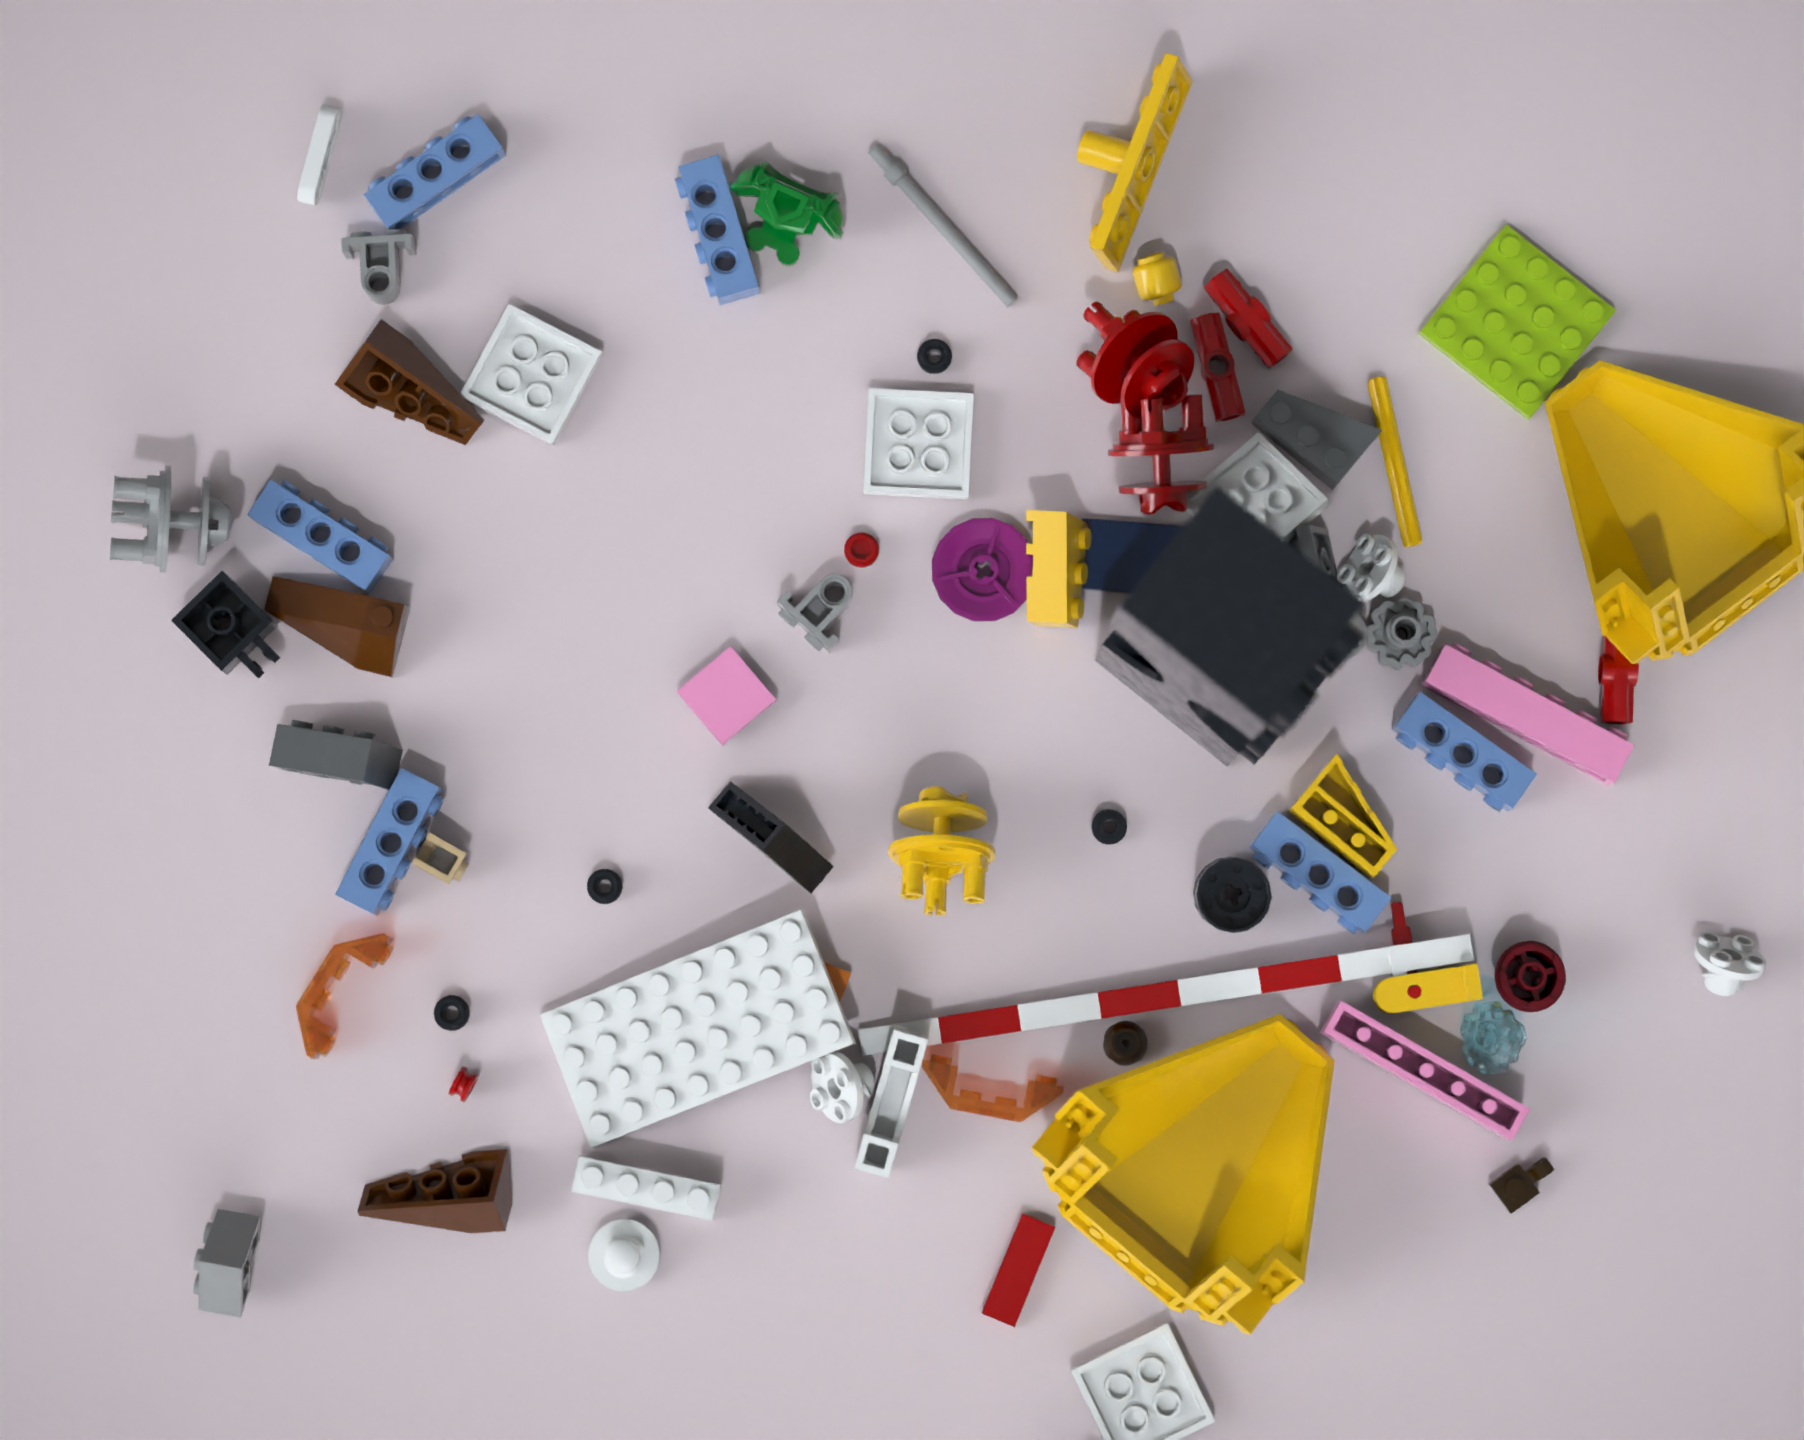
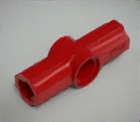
[1203,268,1293,369]
[1190,312,1246,422]
[1598,636,1639,725]

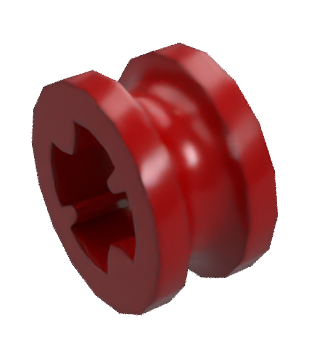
[448,1066,480,1102]

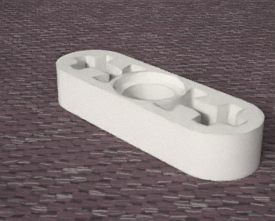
[297,105,341,206]

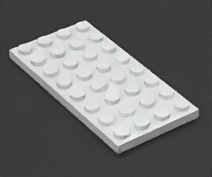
[540,909,855,1148]

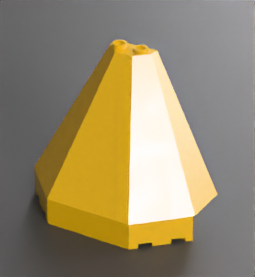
[1544,360,1804,664]
[1031,1014,1335,1335]

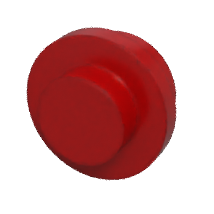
[844,532,879,568]

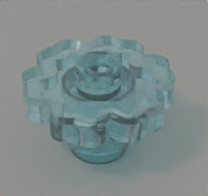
[1460,1001,1527,1075]

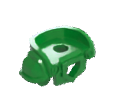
[729,160,844,266]

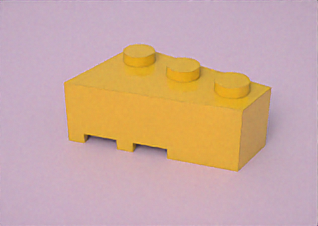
[1026,510,1092,629]
[1288,754,1397,879]

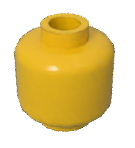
[1132,251,1182,306]

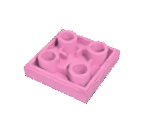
[677,646,777,746]

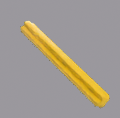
[1367,376,1422,547]

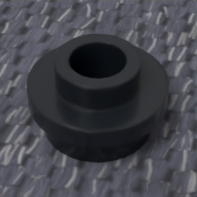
[917,339,952,374]
[1091,809,1127,845]
[587,869,623,904]
[434,995,470,1031]

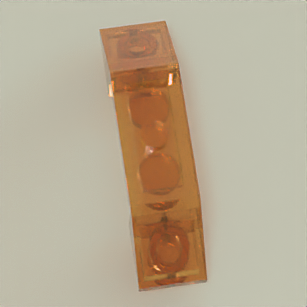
[296,933,394,1060]
[922,1054,1064,1122]

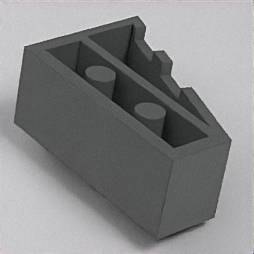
[1252,390,1382,490]
[269,720,403,790]

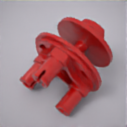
[1076,301,1194,418]
[1108,394,1214,515]

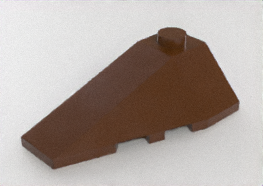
[334,319,484,445]
[264,576,410,678]
[357,1149,512,1233]

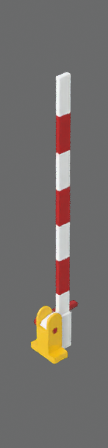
[858,902,1483,1056]

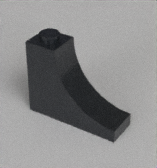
[708,781,834,893]

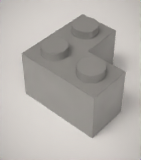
[193,1209,260,1317]

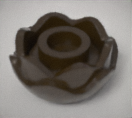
[1103,1021,1147,1066]

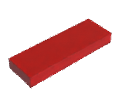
[981,1213,1056,1327]

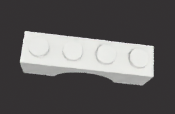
[854,1026,929,1178]
[571,1156,722,1221]

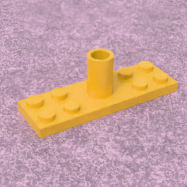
[1077,53,1193,273]

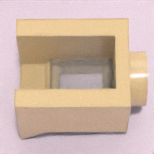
[412,832,469,884]

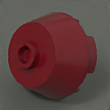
[1494,941,1566,1012]

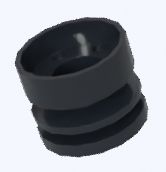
[1193,856,1272,933]

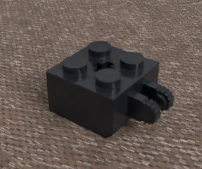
[171,571,281,678]

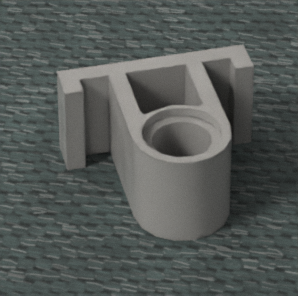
[341,229,416,305]
[777,574,853,653]

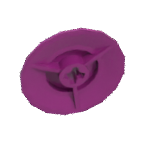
[932,518,1033,622]

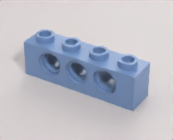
[364,114,506,230]
[675,154,760,305]
[247,479,393,595]
[1391,692,1537,812]
[335,768,444,916]
[1249,811,1391,934]

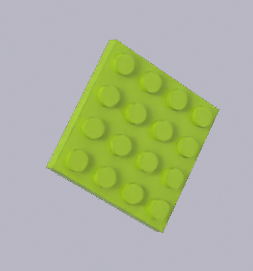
[1419,224,1616,420]

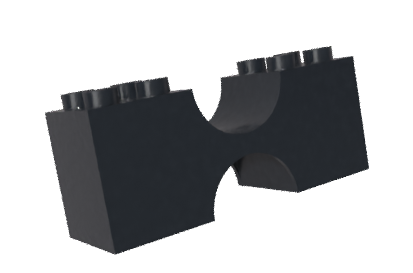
[1095,486,1367,766]

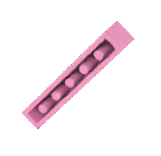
[1421,643,1634,785]
[1319,1001,1530,1140]

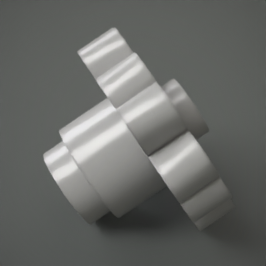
[1366,598,1438,670]

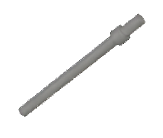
[868,144,1017,307]

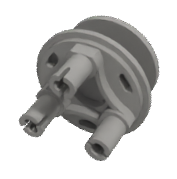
[110,466,231,572]

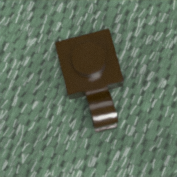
[1489,1157,1555,1214]

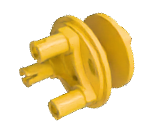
[888,786,996,916]

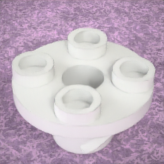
[1337,534,1405,602]
[1694,932,1766,996]
[810,1051,874,1123]
[588,1219,660,1291]

